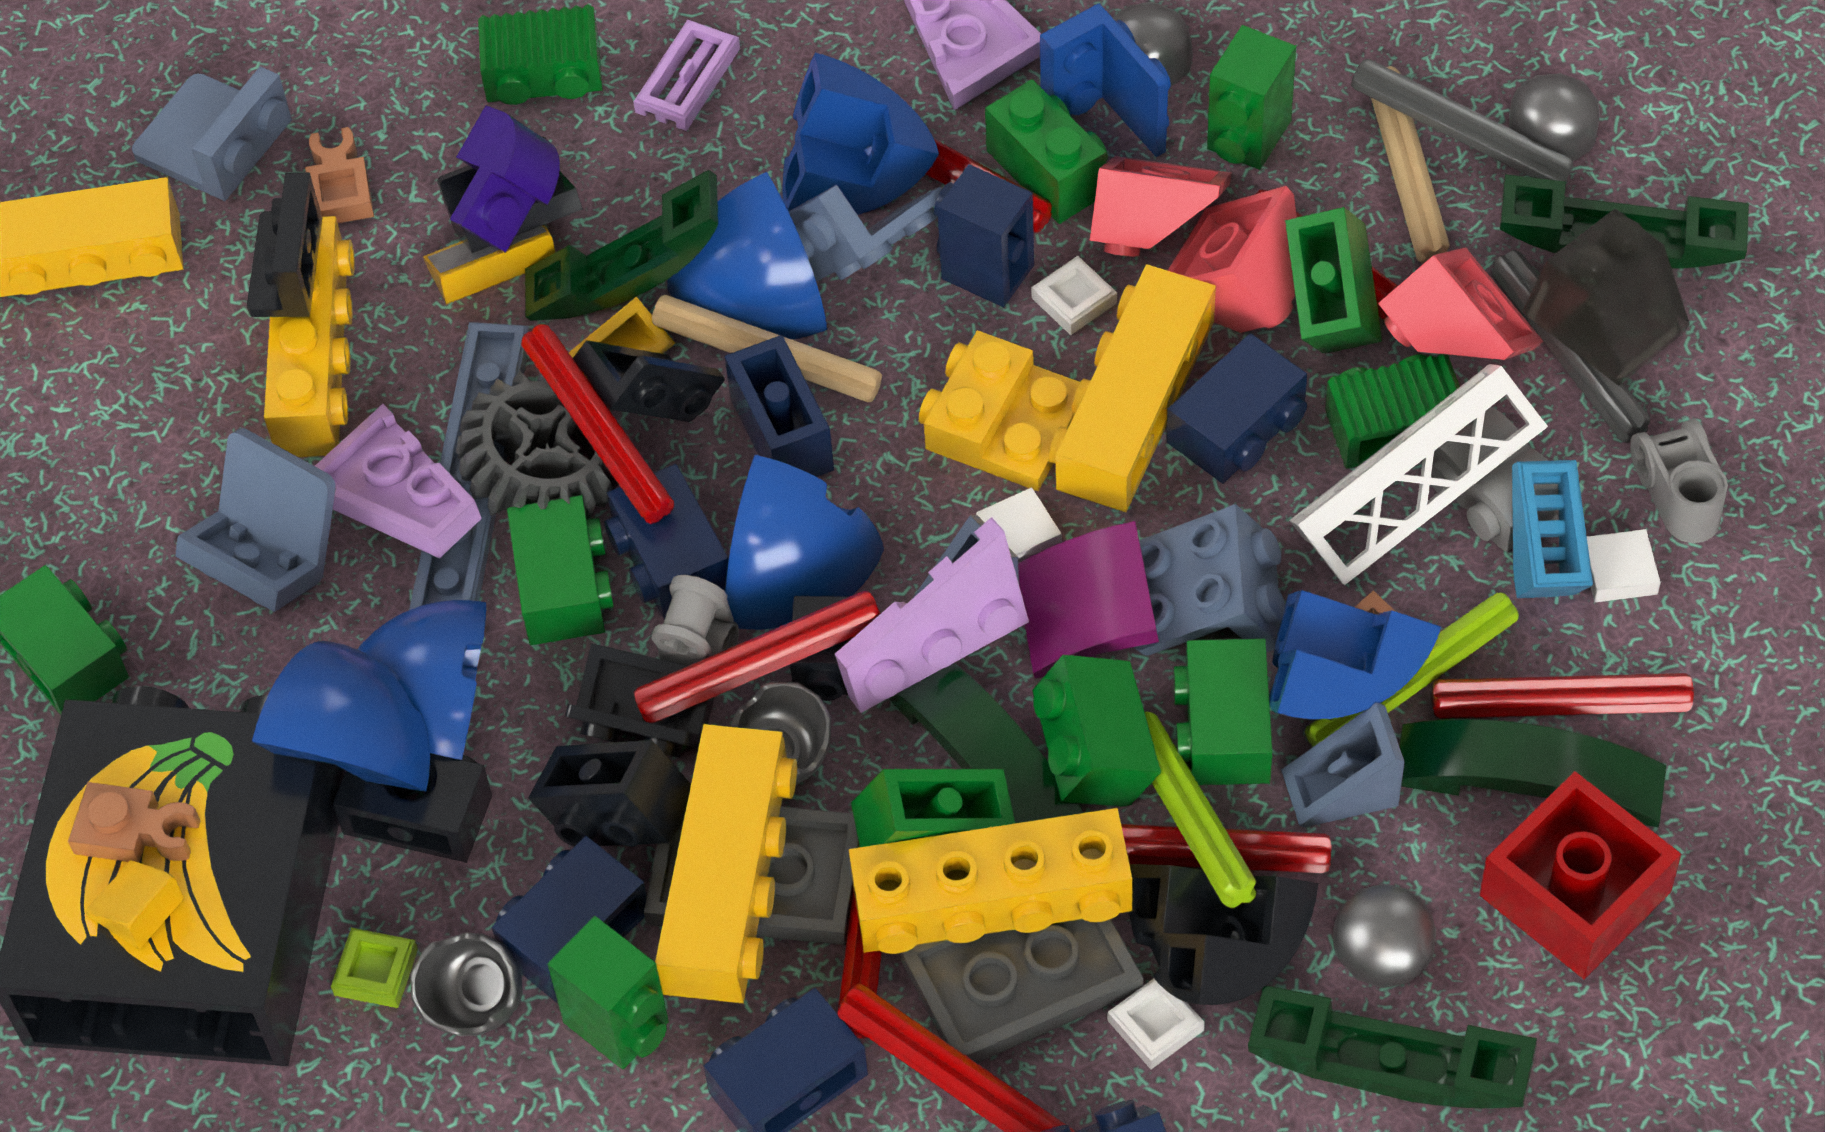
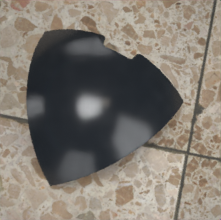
[1129,864,1319,1005]

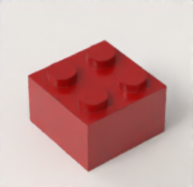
[1479,771,1681,980]

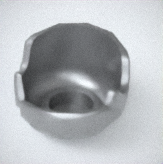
[1112,2,1193,86]
[1509,73,1600,161]
[731,681,832,785]
[1333,884,1436,988]
[411,932,523,1036]

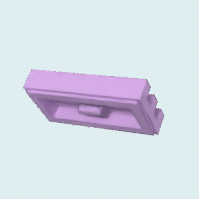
[633,20,740,131]

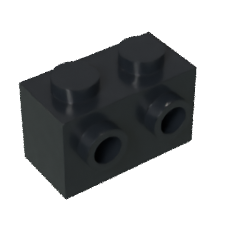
[528,740,691,847]

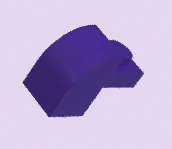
[450,105,560,253]

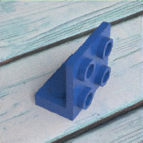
[1040,3,1171,157]

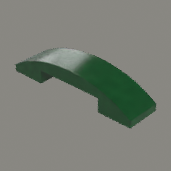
[525,170,718,321]
[1500,174,1749,269]
[889,663,1084,823]
[1399,719,1666,828]
[1248,985,1537,1108]

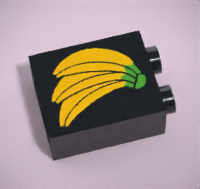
[0,686,345,1066]

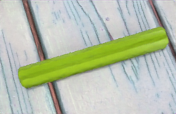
[1305,592,1519,747]
[1145,711,1256,908]

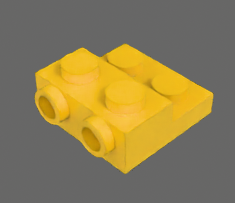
[919,330,1080,491]

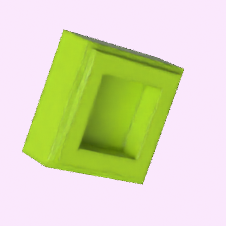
[331,927,418,1008]

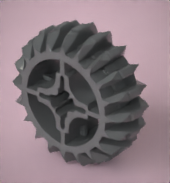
[456,370,623,520]

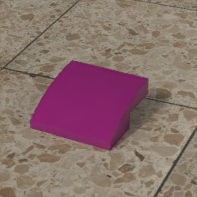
[1018,521,1159,678]

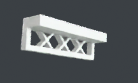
[1289,364,1548,585]

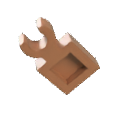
[305,127,374,223]
[68,782,201,863]

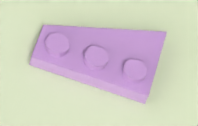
[904,0,1041,110]
[315,404,482,559]
[835,517,1029,713]

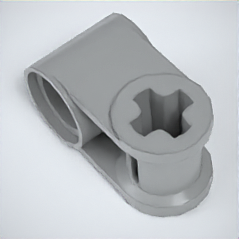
[1630,419,1728,543]
[651,575,739,666]

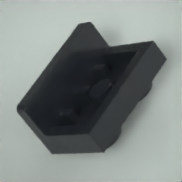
[573,340,725,422]
[564,643,714,758]

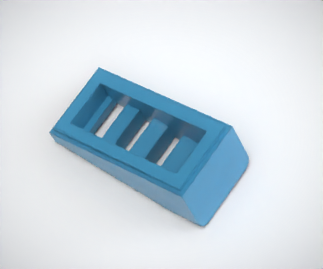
[1512,460,1593,598]

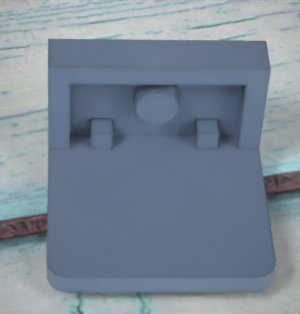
[132,66,292,201]
[789,185,942,281]
[175,428,336,612]
[1134,504,1285,656]

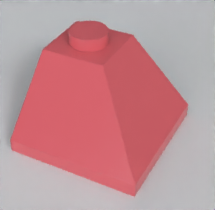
[1090,156,1232,257]
[1167,186,1297,333]
[1378,247,1544,360]

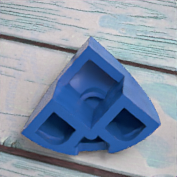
[782,52,939,215]
[667,172,827,339]
[725,455,884,630]
[1269,590,1441,719]
[357,600,486,760]
[252,641,430,792]

